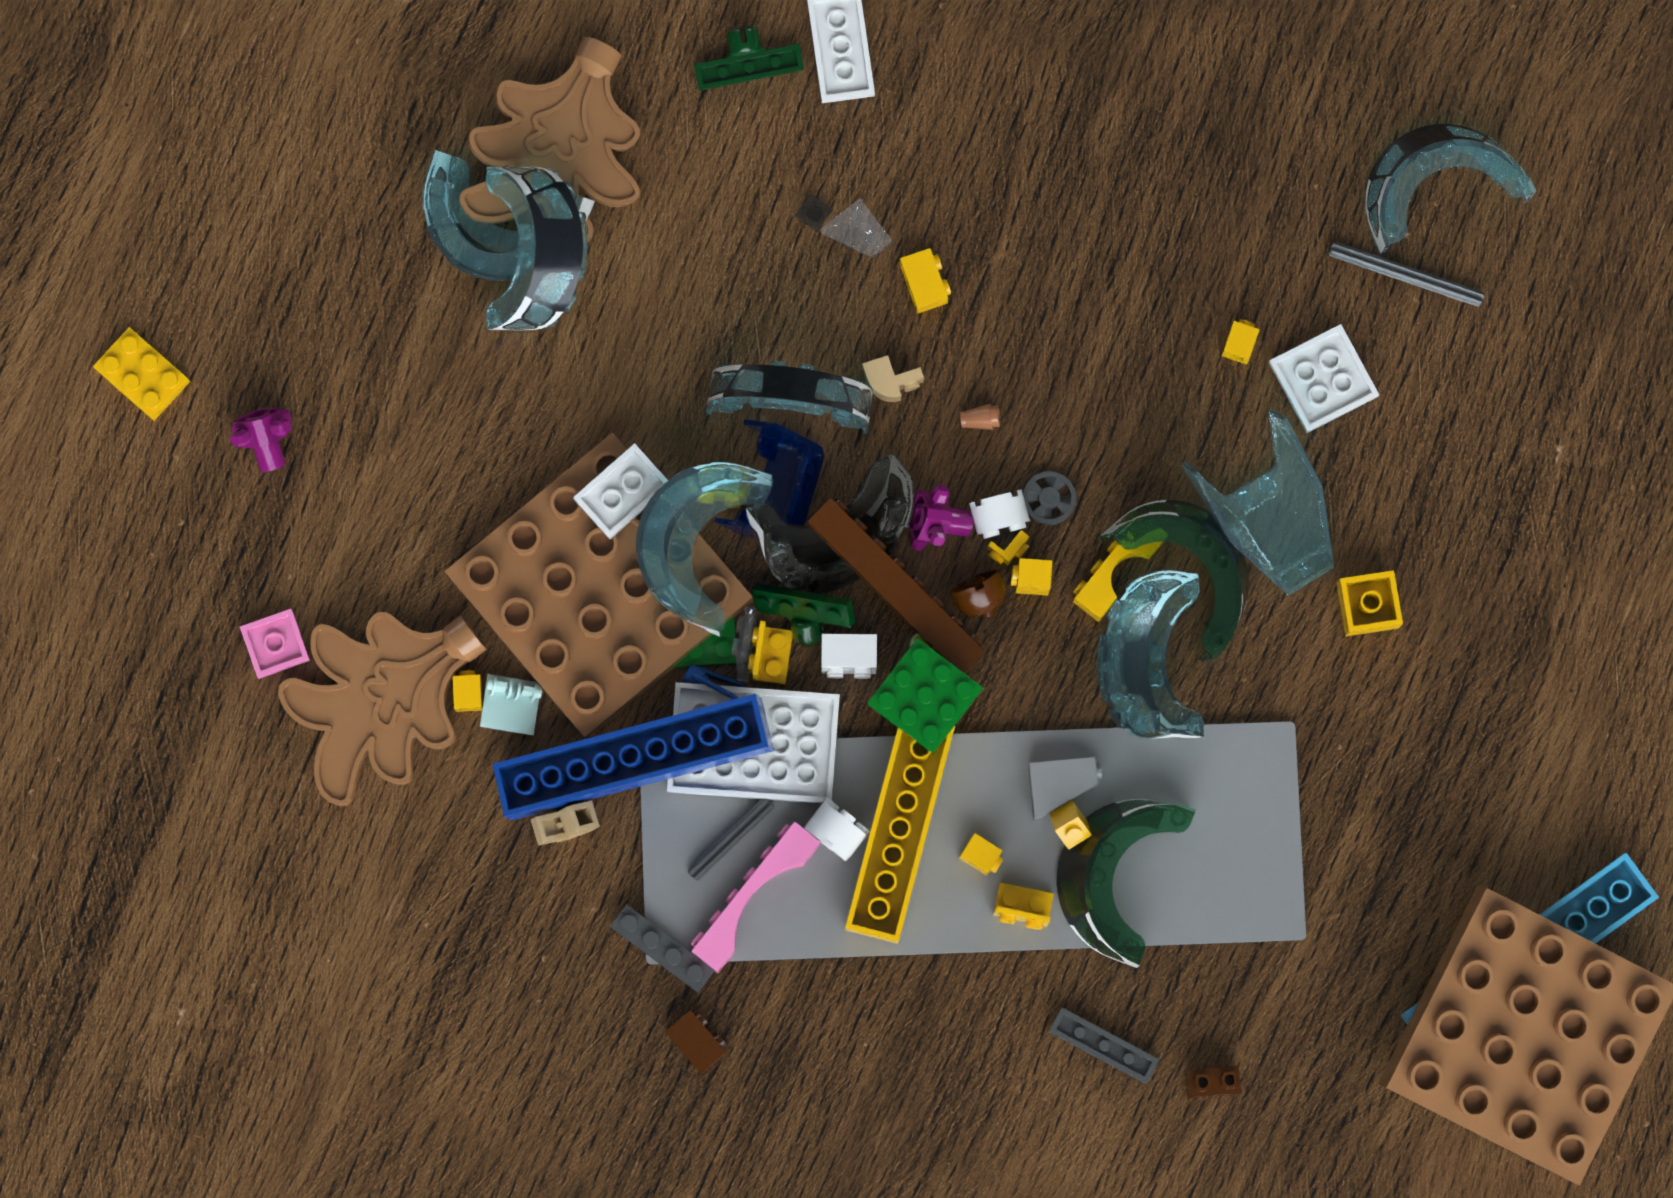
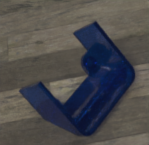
[714,419,824,547]

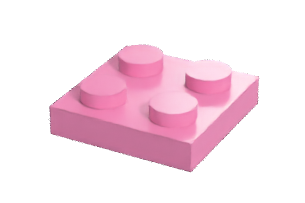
[240,609,310,679]

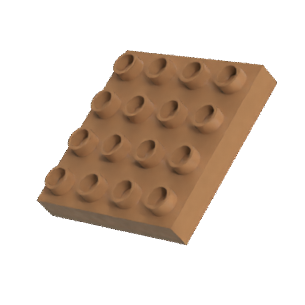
[445,432,753,739]
[1378,885,1673,1186]

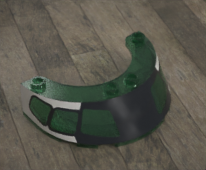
[1099,500,1249,662]
[1056,799,1196,968]

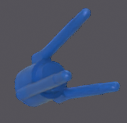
[682,664,746,700]

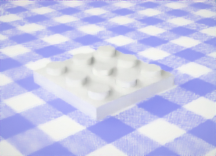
[1268,324,1379,433]

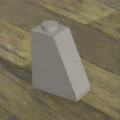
[1028,757,1102,820]

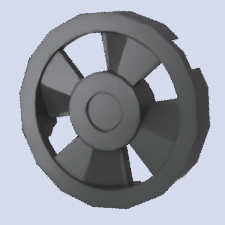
[1023,471,1076,526]

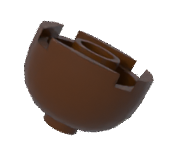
[950,569,1006,619]

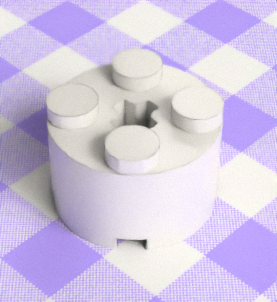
[969,489,1030,539]
[804,798,870,862]

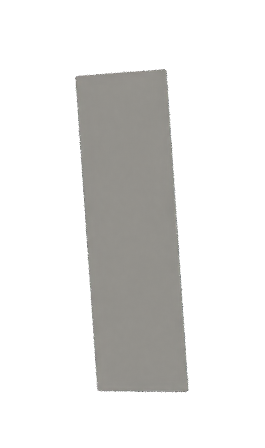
[641,721,1306,965]

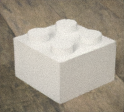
[821,634,877,679]

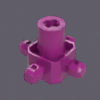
[230,408,292,472]
[907,484,973,551]

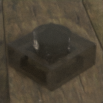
[795,194,833,232]

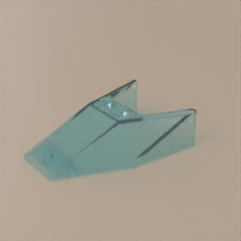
[1181,409,1334,596]

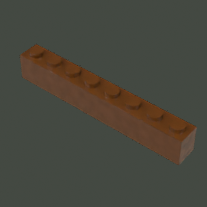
[804,498,985,673]

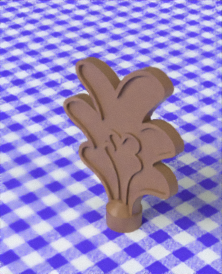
[459,37,640,245]
[278,612,487,806]

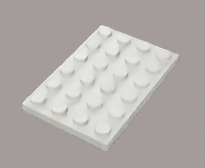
[667,682,840,804]

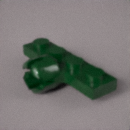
[694,26,804,91]
[751,583,855,646]

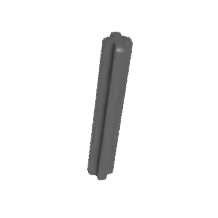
[688,799,774,881]

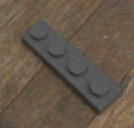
[610,905,715,993]
[1049,1007,1159,1084]

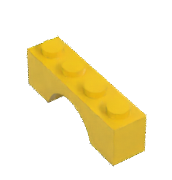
[1073,516,1168,622]

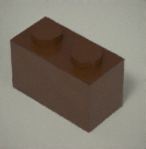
[665,1010,727,1075]

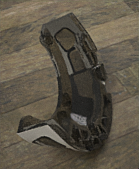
[746,454,914,593]

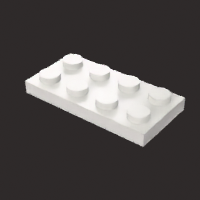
[807,0,875,103]

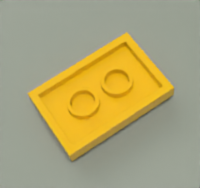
[93,327,190,421]

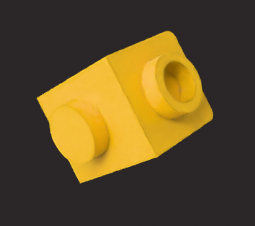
[987,530,1030,566]

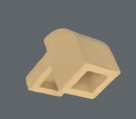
[862,355,924,402]
[531,800,600,846]

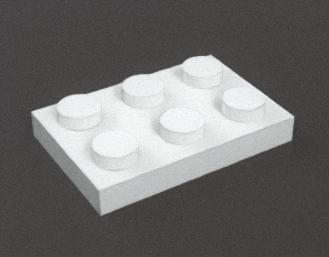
[573,443,669,539]

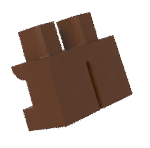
[1185,1066,1241,1099]

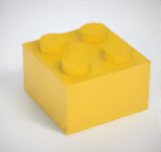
[1336,570,1403,637]

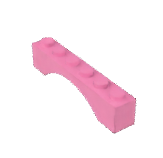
[691,822,821,973]

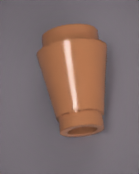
[960,403,1001,430]

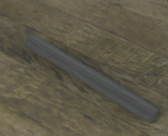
[1329,242,1484,307]

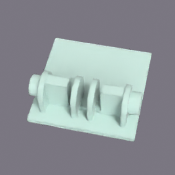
[480,674,542,736]

